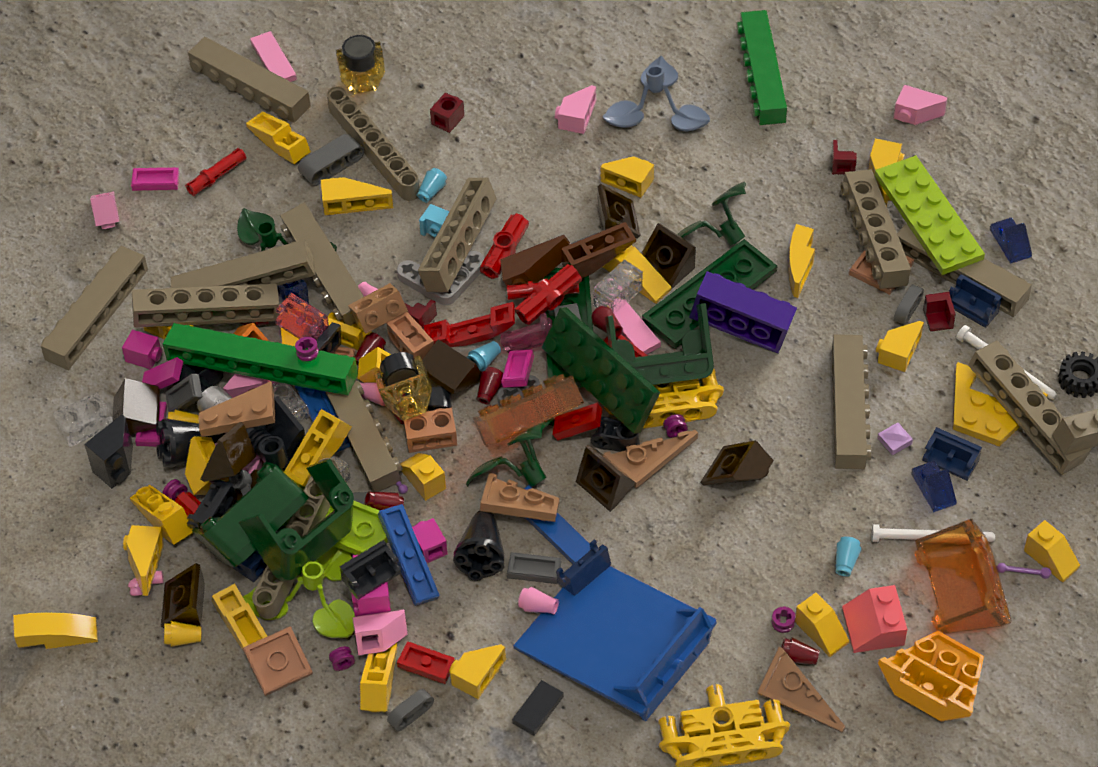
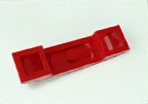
[424,302,515,347]

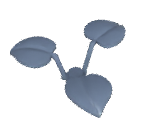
[603,56,710,131]

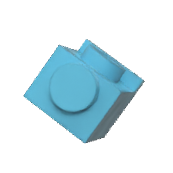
[419,204,450,238]

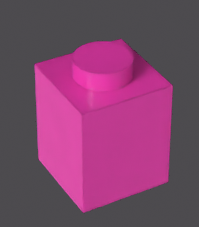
[122,329,162,369]
[412,518,448,563]

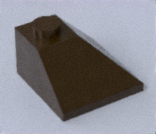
[700,440,774,486]

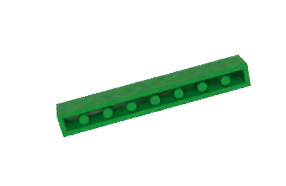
[163,323,358,396]

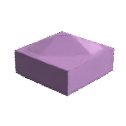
[877,423,913,455]

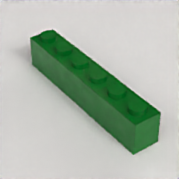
[736,10,787,125]

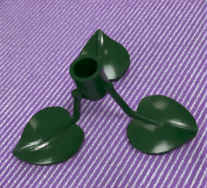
[677,181,746,246]
[237,208,337,251]
[466,417,555,487]

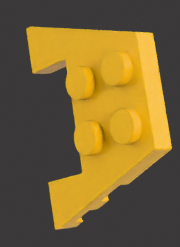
[953,362,1048,447]

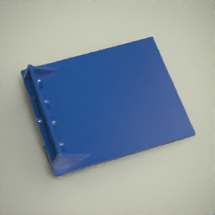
[513,566,717,721]

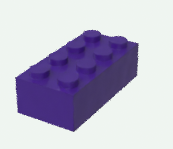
[689,271,797,354]

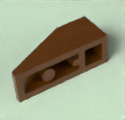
[561,222,636,278]
[500,235,571,286]

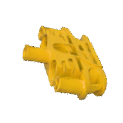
[604,369,724,429]
[658,684,790,767]

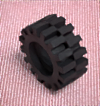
[1058,351,1098,398]

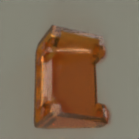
[914,518,1012,634]

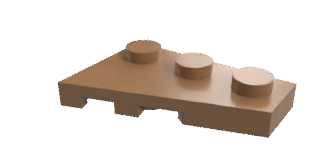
[199,381,275,437]
[480,472,560,522]

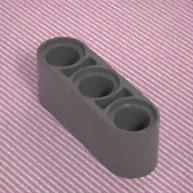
[298,134,364,186]

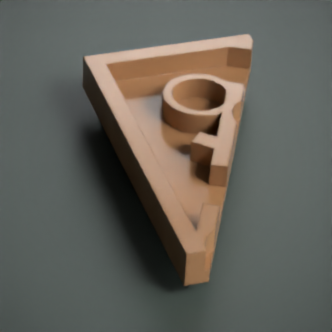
[603,430,698,488]
[757,647,846,733]

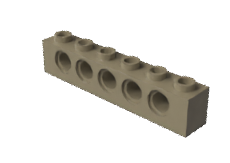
[840,169,911,289]
[418,178,497,292]
[132,284,279,327]
[968,340,1092,475]

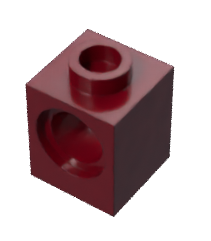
[430,92,465,133]

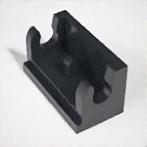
[187,479,237,530]
[340,540,401,600]

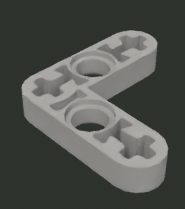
[397,251,484,305]

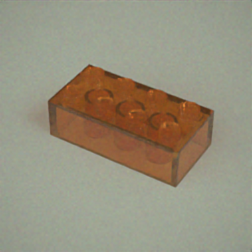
[473,374,584,445]

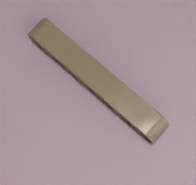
[327,86,419,201]
[252,458,342,619]

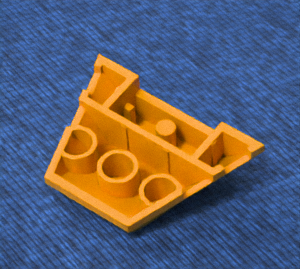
[878,631,984,721]

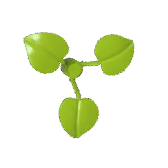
[243,546,355,638]

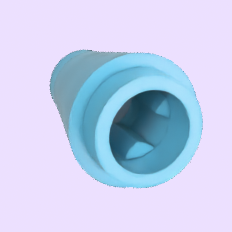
[417,168,447,203]
[467,341,501,372]
[835,536,862,577]

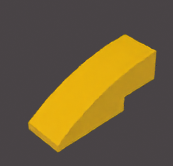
[246,111,311,164]
[788,224,815,298]
[211,584,268,650]
[13,612,98,649]

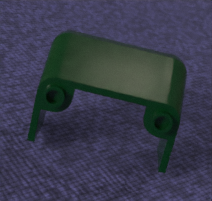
[605,303,714,385]
[239,459,354,581]
[192,462,309,567]

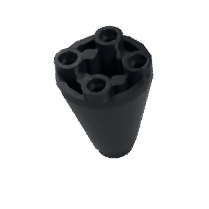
[156,418,225,468]
[453,511,505,581]

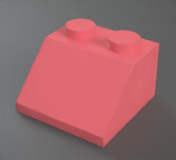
[842,585,907,653]

